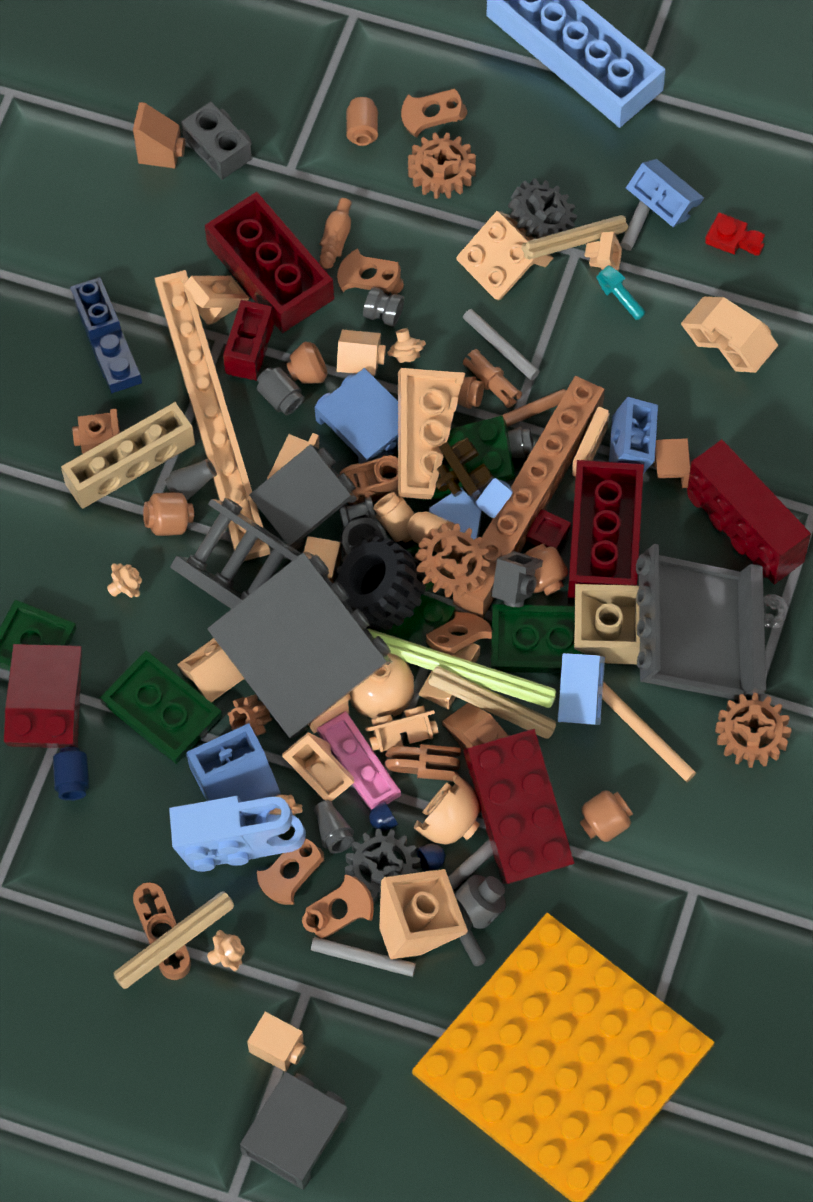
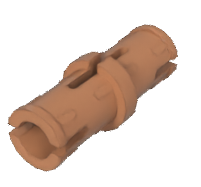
[463,349,522,408]

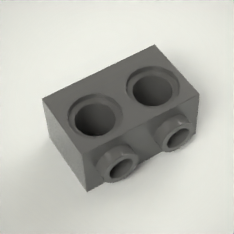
[181,102,252,180]

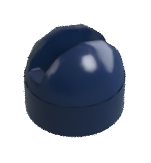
[369,801,399,832]
[416,843,446,872]

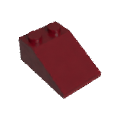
[4,644,82,748]

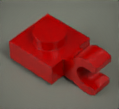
[705,212,765,256]

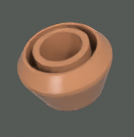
[287,341,328,384]

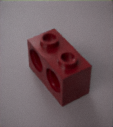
[223,300,274,381]

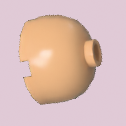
[349,653,414,719]
[414,775,480,845]

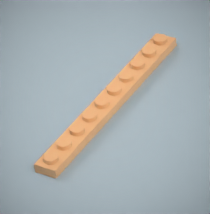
[155,270,270,561]

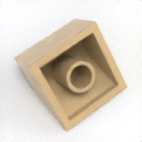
[574,584,640,664]

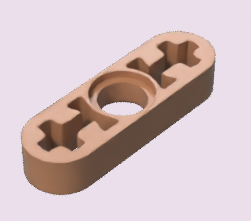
[133,883,191,980]

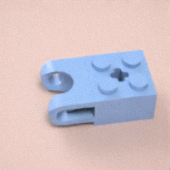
[169,796,306,872]

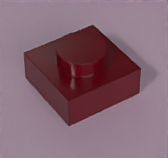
[526,509,571,551]

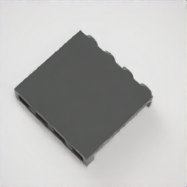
[636,544,766,700]
[207,552,392,738]

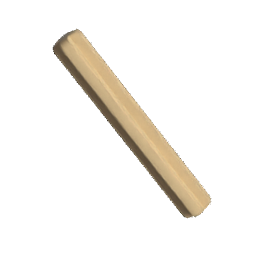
[522,215,628,260]
[428,666,556,739]
[114,891,234,989]

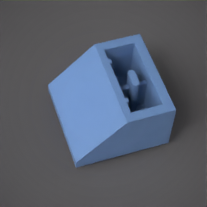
[186,723,281,802]

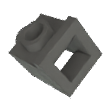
[492,551,543,607]

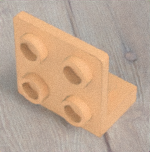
[457,211,553,300]

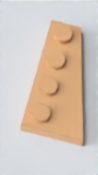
[398,368,465,499]

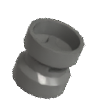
[363,286,405,327]

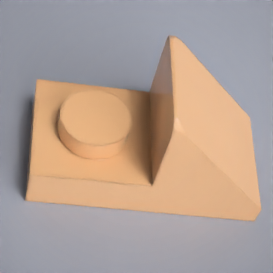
[184,276,249,325]
[282,732,354,801]

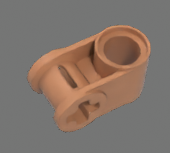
[339,455,398,505]

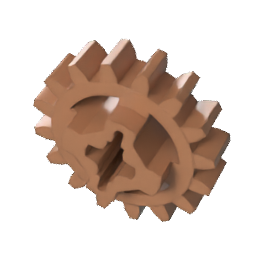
[408,133,476,199]
[415,523,490,598]
[715,693,791,768]

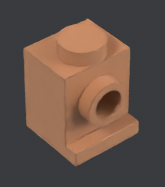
[72,409,120,454]

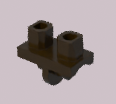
[435,438,495,501]

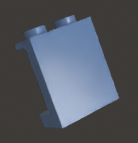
[315,368,398,464]

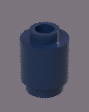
[53,747,89,800]

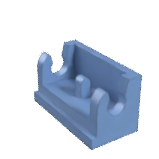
[626,159,704,227]

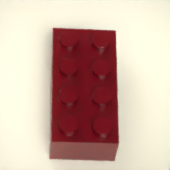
[205,191,334,334]
[687,439,811,585]
[568,460,644,598]
[463,729,575,884]

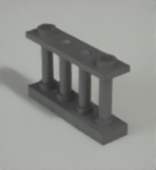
[170,498,329,609]

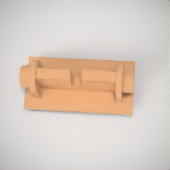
[365,705,439,753]

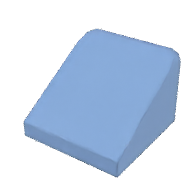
[475,478,513,518]

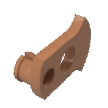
[401,89,467,138]
[337,249,404,294]
[426,612,492,655]
[257,838,324,905]
[302,874,374,939]

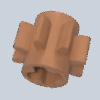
[228,695,272,736]

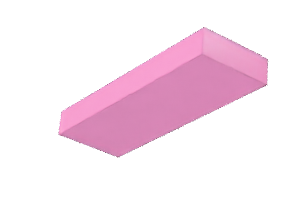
[317,711,401,811]

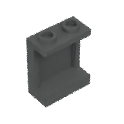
[249,444,357,550]
[240,1071,348,1190]

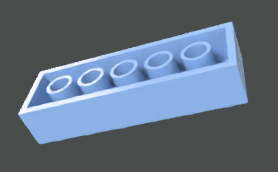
[487,0,665,128]

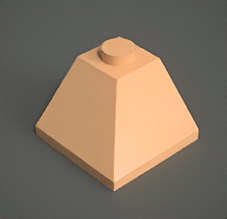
[379,869,468,960]

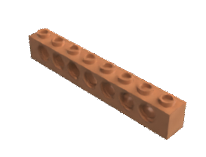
[453,376,605,618]

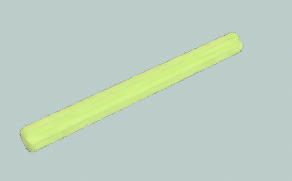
[368,628,556,708]

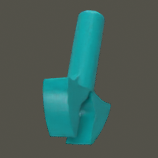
[596,265,645,320]

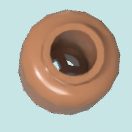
[143,492,194,536]
[524,544,568,596]
[580,790,633,842]

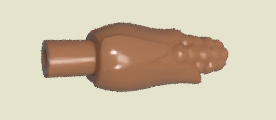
[319,198,352,269]

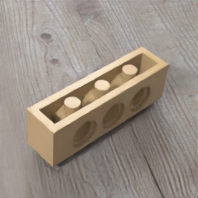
[61,402,195,509]

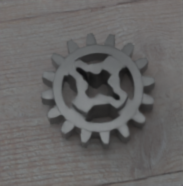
[508,179,577,239]
[345,829,421,905]

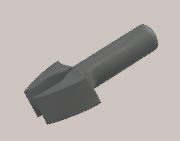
[457,902,486,966]

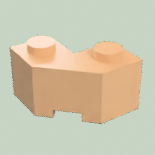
[681,297,778,373]

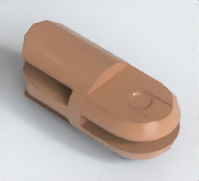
[385,744,461,781]

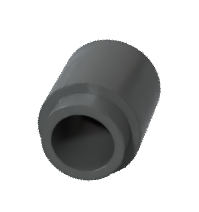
[257,367,305,415]

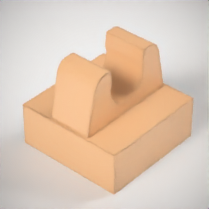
[585,232,622,272]

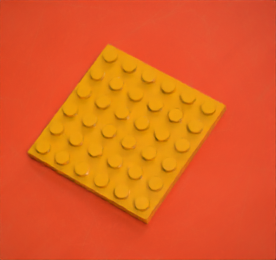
[412,913,715,1202]

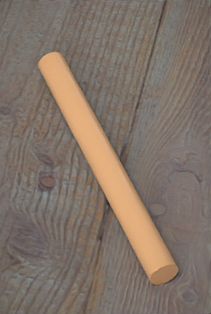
[602,681,696,782]

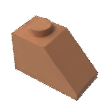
[133,102,185,168]
[442,703,508,750]

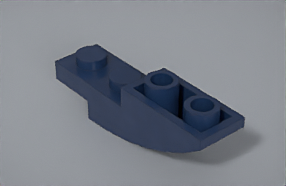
[70,277,142,394]

